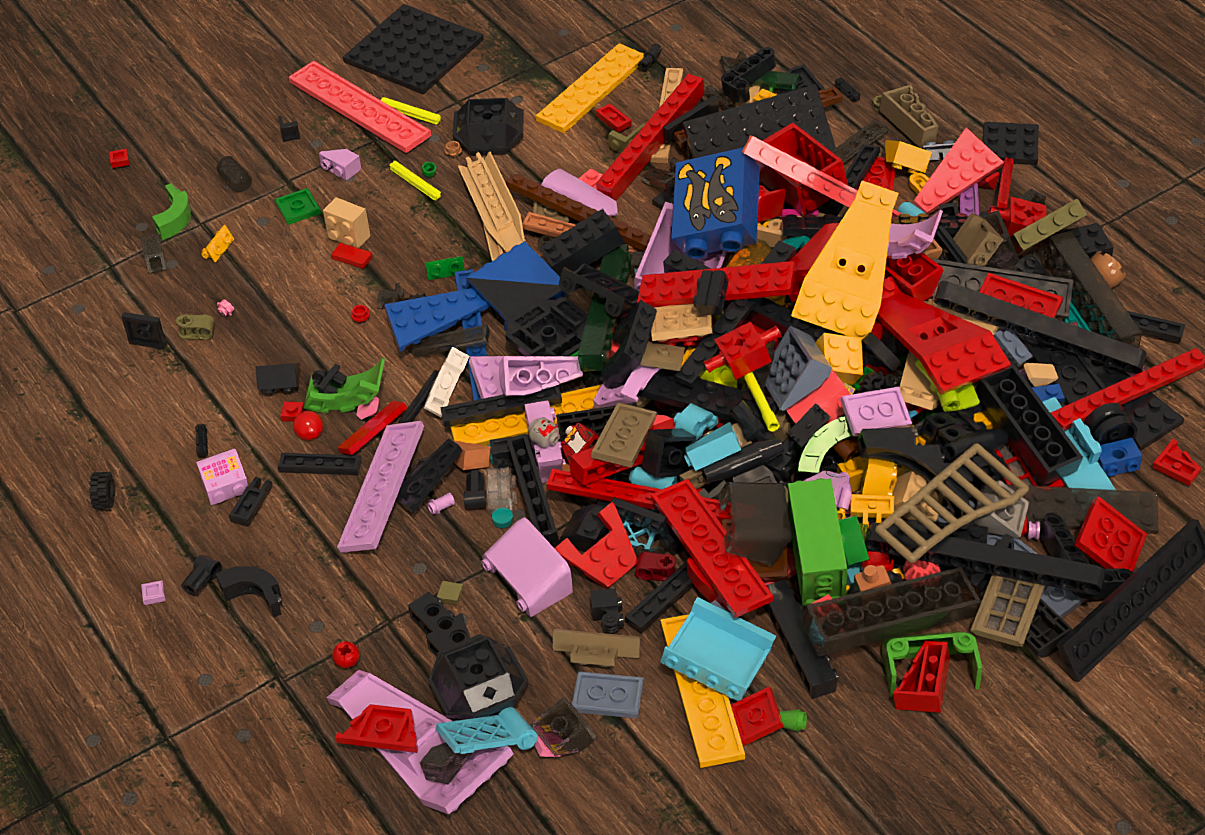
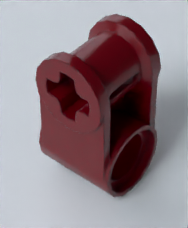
[635,552,676,582]

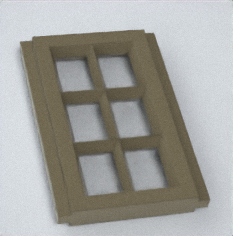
[971,575,1045,647]

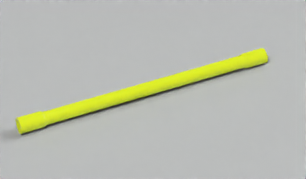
[713,311,780,431]

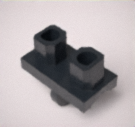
[312,364,347,394]

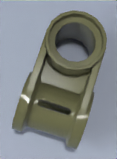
[176,314,214,340]

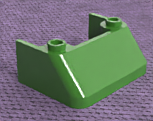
[881,631,982,697]

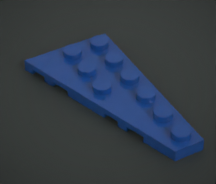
[385,288,492,352]

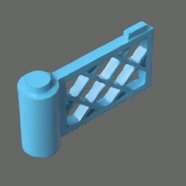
[608,466,677,552]
[436,707,538,754]

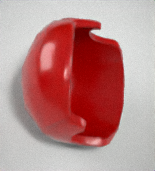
[293,411,323,441]
[861,551,894,572]

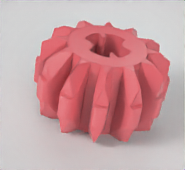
[903,560,941,589]

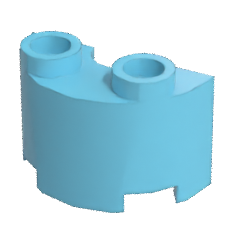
[674,403,718,440]

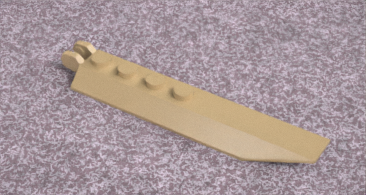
[458,152,525,253]

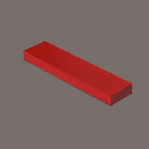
[337,401,407,455]

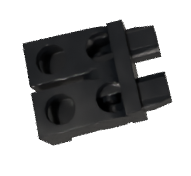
[921,409,987,453]

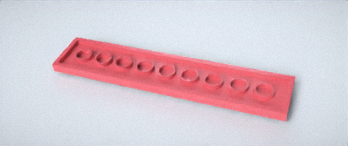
[288,61,431,153]

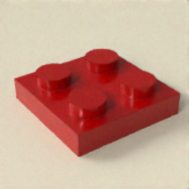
[731,686,784,746]

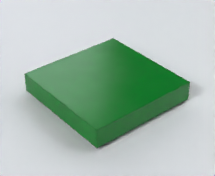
[274,188,321,225]

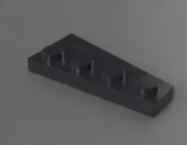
[396,438,463,513]

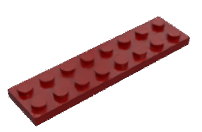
[637,261,796,307]
[651,479,774,618]

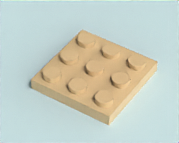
[651,303,712,342]

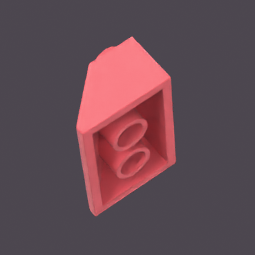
[786,369,851,428]

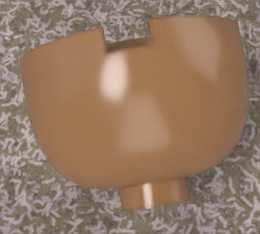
[1087,251,1126,289]

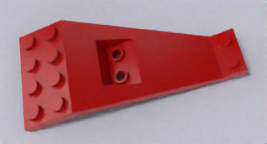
[876,276,1011,395]

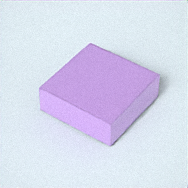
[141,580,165,605]

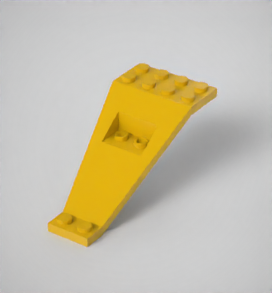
[791,181,899,342]

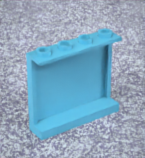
[661,597,776,701]

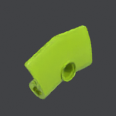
[915,360,980,411]

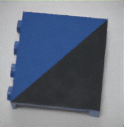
[465,241,567,331]

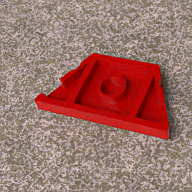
[335,704,418,753]

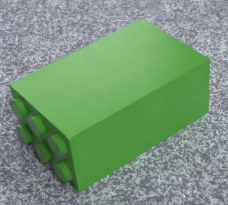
[788,478,847,606]

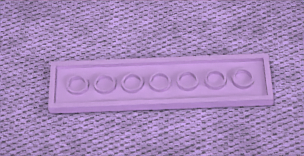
[337,421,424,553]

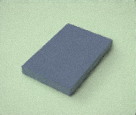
[571,671,644,719]

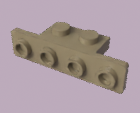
[553,629,640,667]

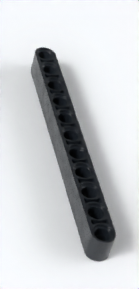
[934,281,1147,374]
[865,523,1106,595]

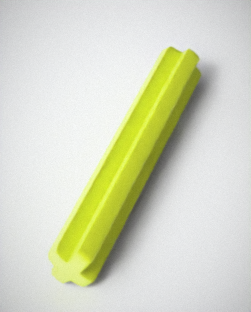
[381,97,441,125]
[390,161,441,201]

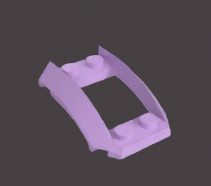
[594,364,661,409]

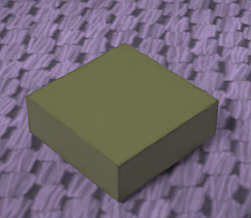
[437,581,464,605]

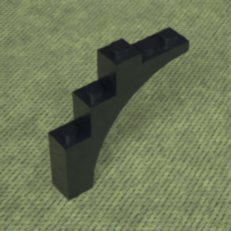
[857,427,973,529]

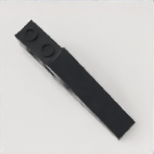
[408,592,477,675]

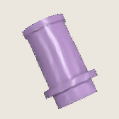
[427,493,455,515]

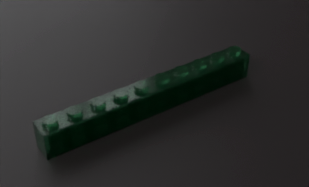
[578,244,633,372]

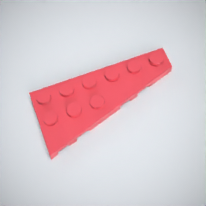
[913,128,1004,215]

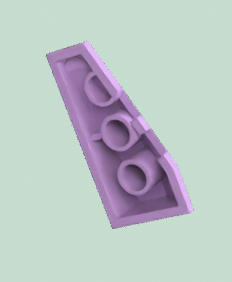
[499,356,583,396]

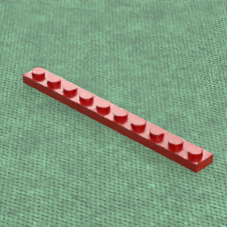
[1051,348,1205,431]
[547,469,756,523]

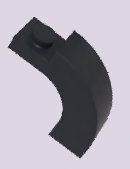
[216,566,283,617]

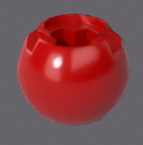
[332,641,360,669]

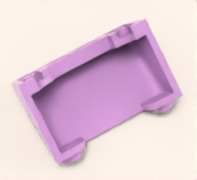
[481,517,573,618]

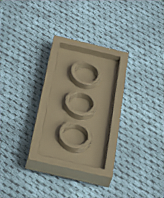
[591,402,657,468]

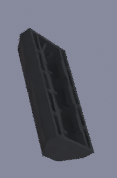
[556,403,638,455]
[979,580,1072,657]

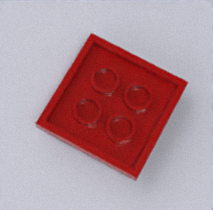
[1074,496,1147,571]

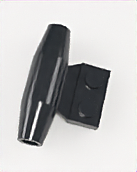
[942,429,1010,487]
[701,437,784,505]

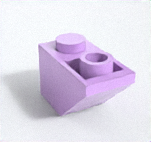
[319,149,361,180]

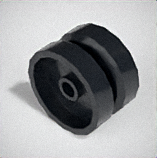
[1084,403,1138,445]

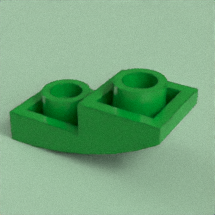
[839,515,869,565]

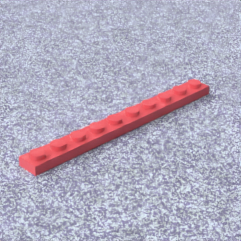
[742,135,902,216]

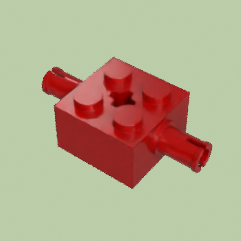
[988,197,1062,247]
[703,322,782,380]

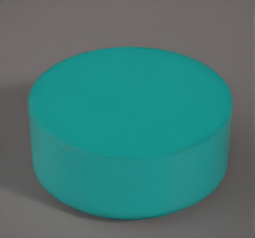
[492,508,513,528]

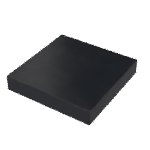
[121,312,167,349]

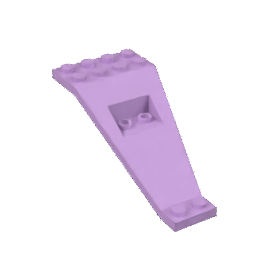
[326,670,514,814]

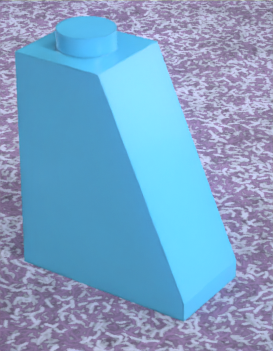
[684,422,741,471]

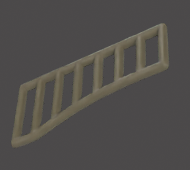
[875,443,1029,563]

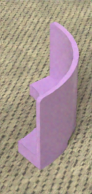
[887,210,943,259]

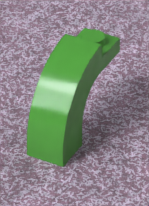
[152,183,191,240]

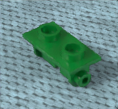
[425,256,465,280]

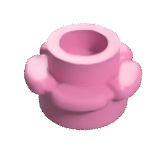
[217,299,235,317]

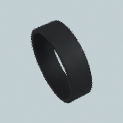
[862,332,902,372]

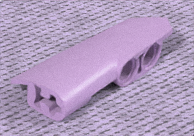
[541,169,618,216]

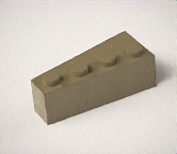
[879,85,938,148]

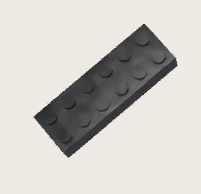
[975,363,1083,486]

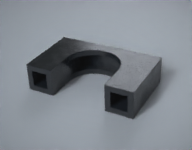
[599,300,657,388]

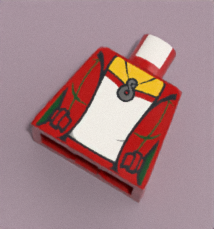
[561,423,600,464]

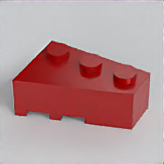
[893,641,950,713]

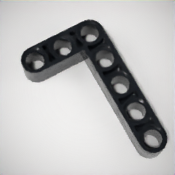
[1040,513,1134,599]

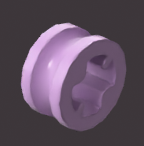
[1027,521,1040,540]

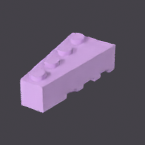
[524,400,566,483]

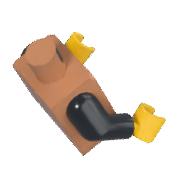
[846,565,904,613]

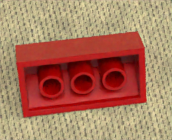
[884,252,944,302]

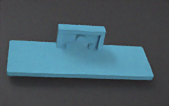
[1043,397,1118,511]

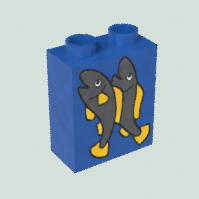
[671,147,760,260]

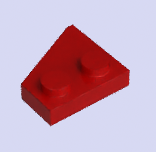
[1152,438,1201,486]

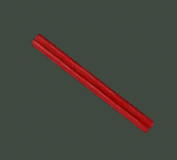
[997,157,1014,209]

